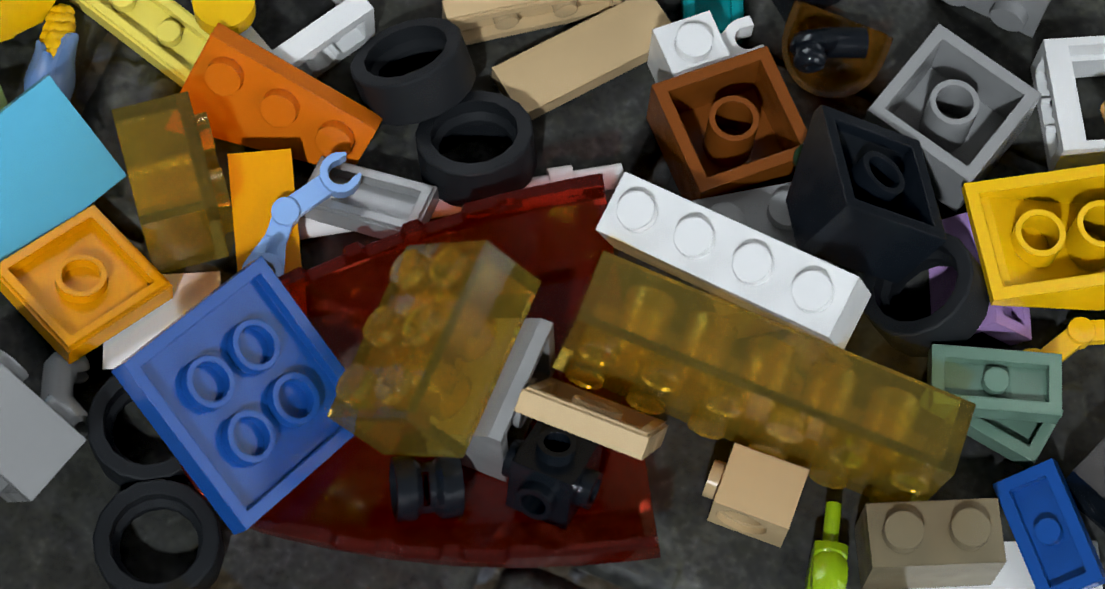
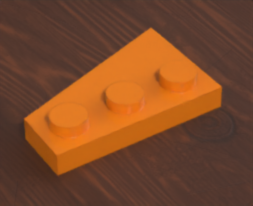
[163,23,383,165]

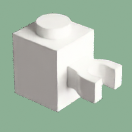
[647,10,764,83]

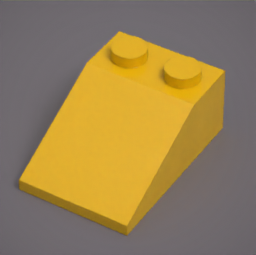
[961,163,1105,311]

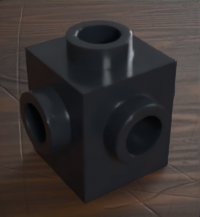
[502,421,603,530]

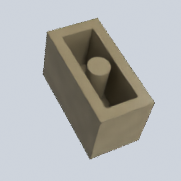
[854,498,1006,589]

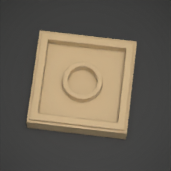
[514,377,668,460]

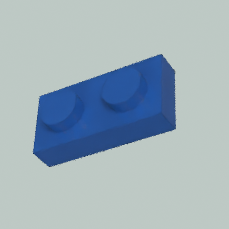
[992,458,1105,589]

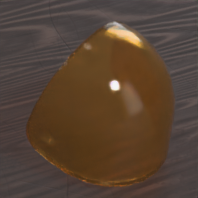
[782,0,893,98]

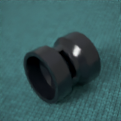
[389,452,465,523]

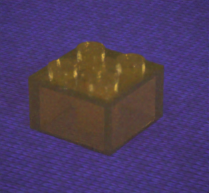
[111,91,234,273]

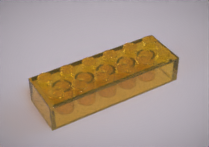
[552,250,976,503]

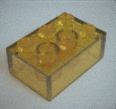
[327,240,541,458]

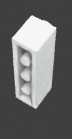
[595,172,872,353]

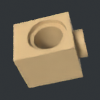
[702,443,809,548]

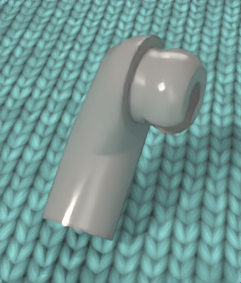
[40,352,90,437]

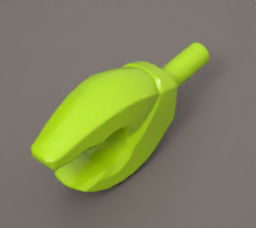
[805,501,849,589]

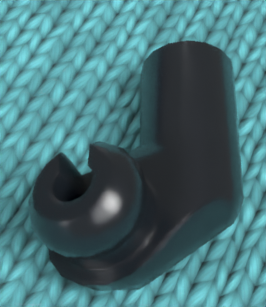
[789,27,869,73]

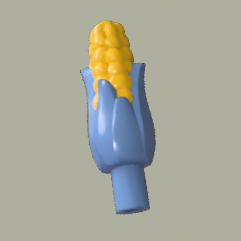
[24,3,79,101]

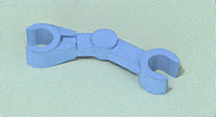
[242,152,362,284]

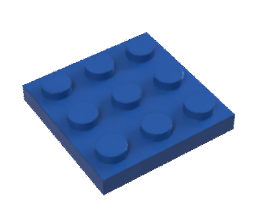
[111,256,378,535]

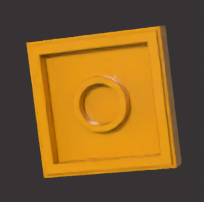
[0,204,173,364]

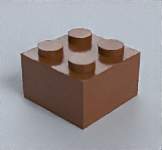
[646,46,807,201]

